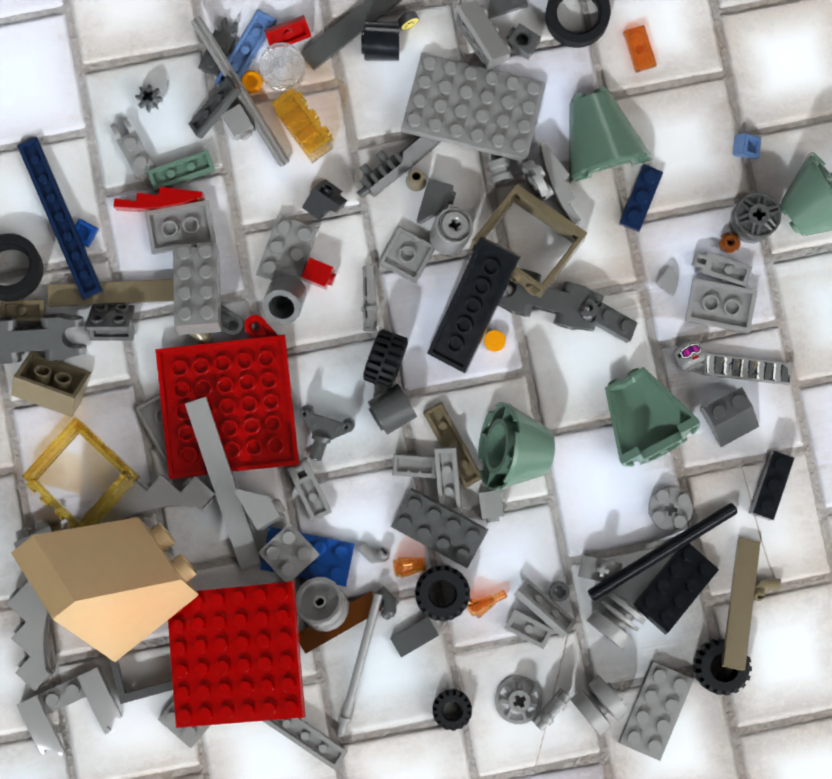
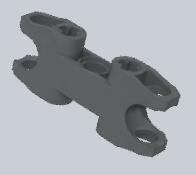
[498,269,604,331]
[0,313,87,364]

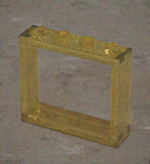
[22,417,140,529]

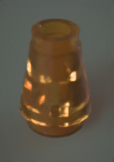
[393,557,426,579]

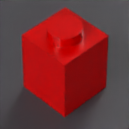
[301,257,336,290]

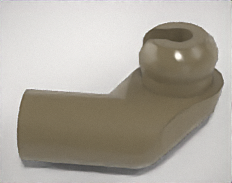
[754,579,781,601]

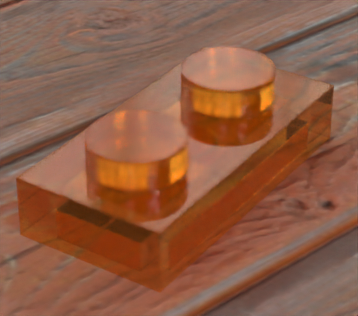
[623,25,657,73]

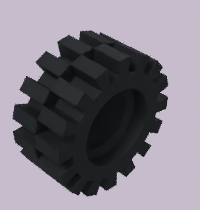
[432,689,472,731]

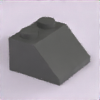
[700,387,759,447]

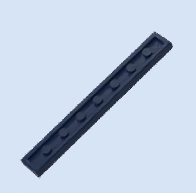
[17,137,104,300]

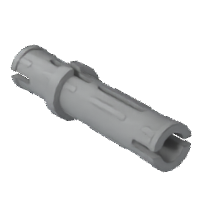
[361,266,378,332]

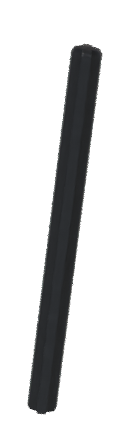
[588,503,738,601]

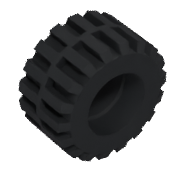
[363,329,408,389]
[415,566,470,621]
[693,638,752,696]

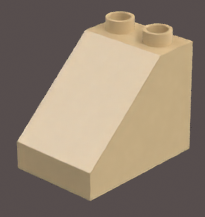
[11,517,199,662]

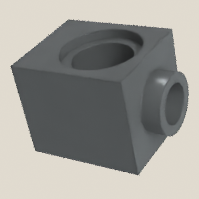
[506,23,541,60]

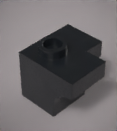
[302,179,348,220]

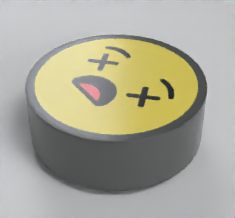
[397,11,420,30]

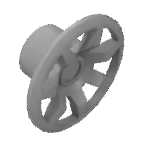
[495,676,542,724]

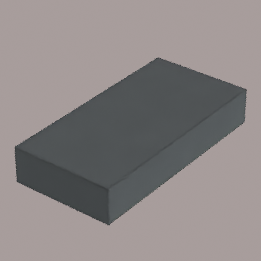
[390,616,439,657]

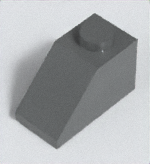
[417,178,456,224]

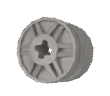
[586,592,646,649]

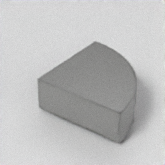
[655,266,678,297]

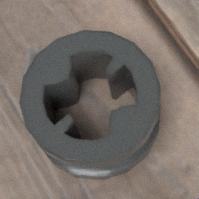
[549,581,569,602]

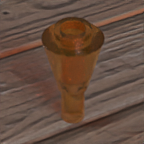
[467,590,507,619]

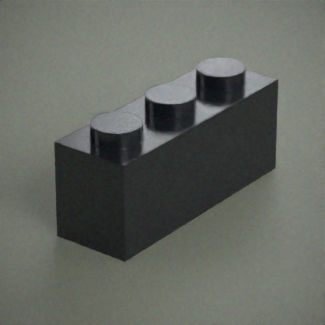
[748,451,795,521]

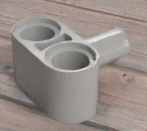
[578,555,623,582]

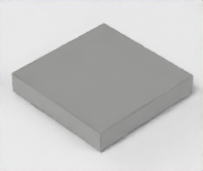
[378,226,435,284]

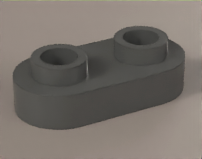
[221,305,244,336]

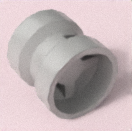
[488,157,514,185]

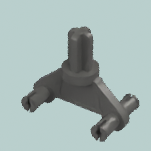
[300,404,355,461]

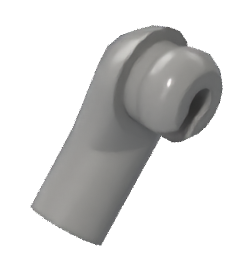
[357,542,390,563]

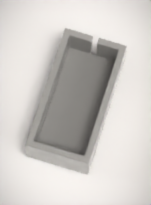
[173,242,222,335]

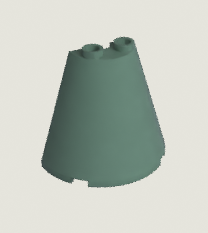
[569,87,653,183]
[605,367,701,467]

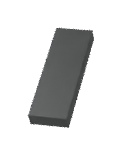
[189,76,242,139]

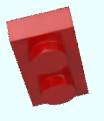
[264,15,312,52]

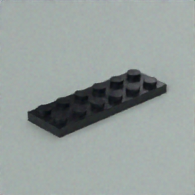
[427,237,521,373]

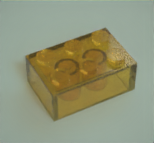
[271,88,334,164]

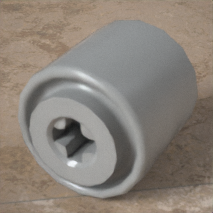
[429,207,473,255]

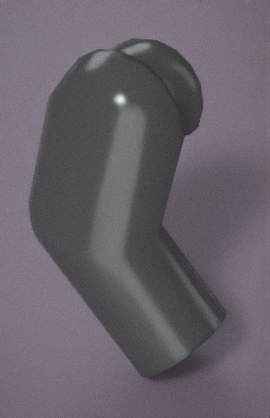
[376,586,397,620]

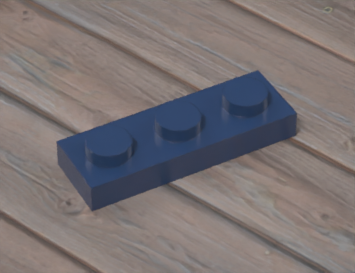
[619,164,663,232]

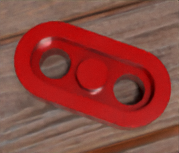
[244,315,278,338]

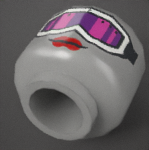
[673,339,706,373]

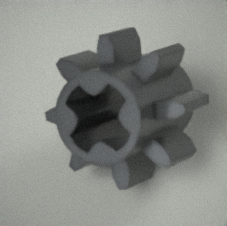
[135,84,163,113]

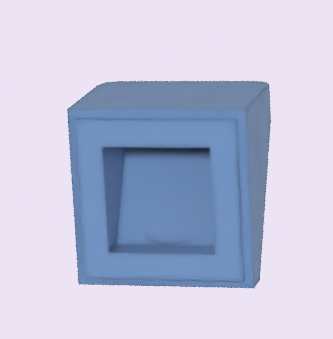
[733,133,761,159]

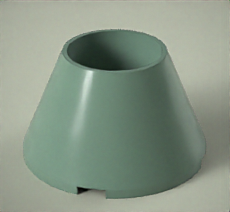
[478,402,555,491]

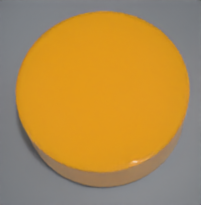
[241,71,263,94]
[484,330,506,352]

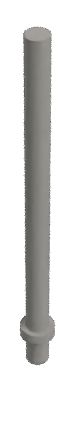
[337,593,383,736]

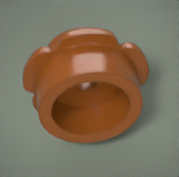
[719,232,741,253]

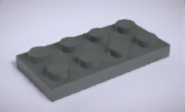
[391,488,488,568]

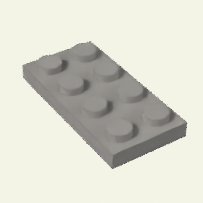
[619,661,694,761]

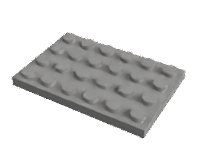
[401,53,546,162]

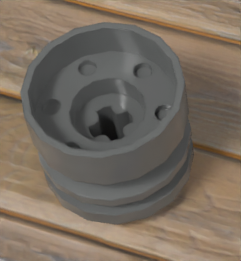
[730,192,782,244]

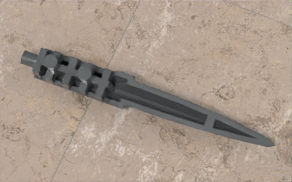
[356,137,441,199]

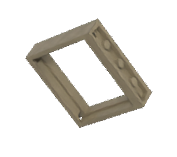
[470,184,587,298]

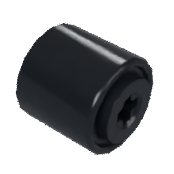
[361,22,399,61]

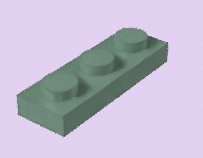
[147,150,216,192]

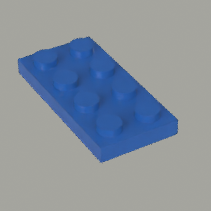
[260,527,355,587]

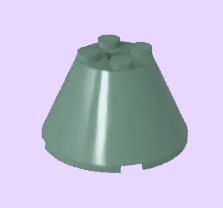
[779,152,832,236]

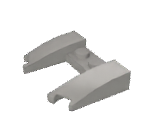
[17,666,122,755]

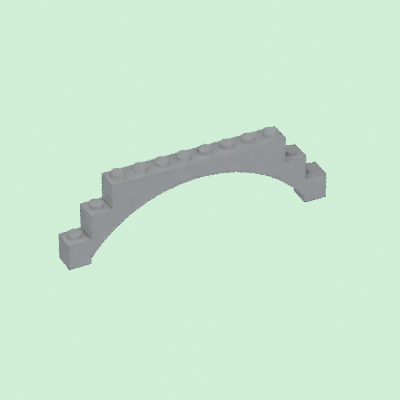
[7,473,216,691]

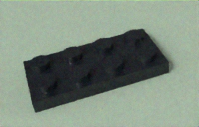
[632,543,719,635]

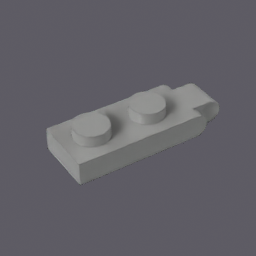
[691,251,753,288]

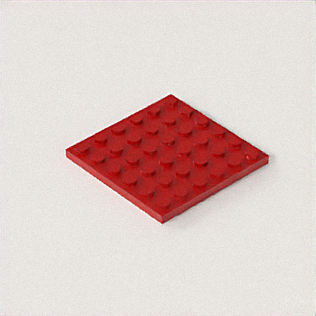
[155,335,299,479]
[168,581,306,728]

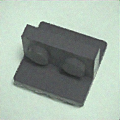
[85,304,135,341]

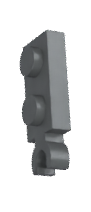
[198,17,238,77]
[580,299,638,343]

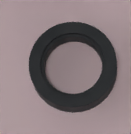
[545,0,611,48]
[0,234,44,301]

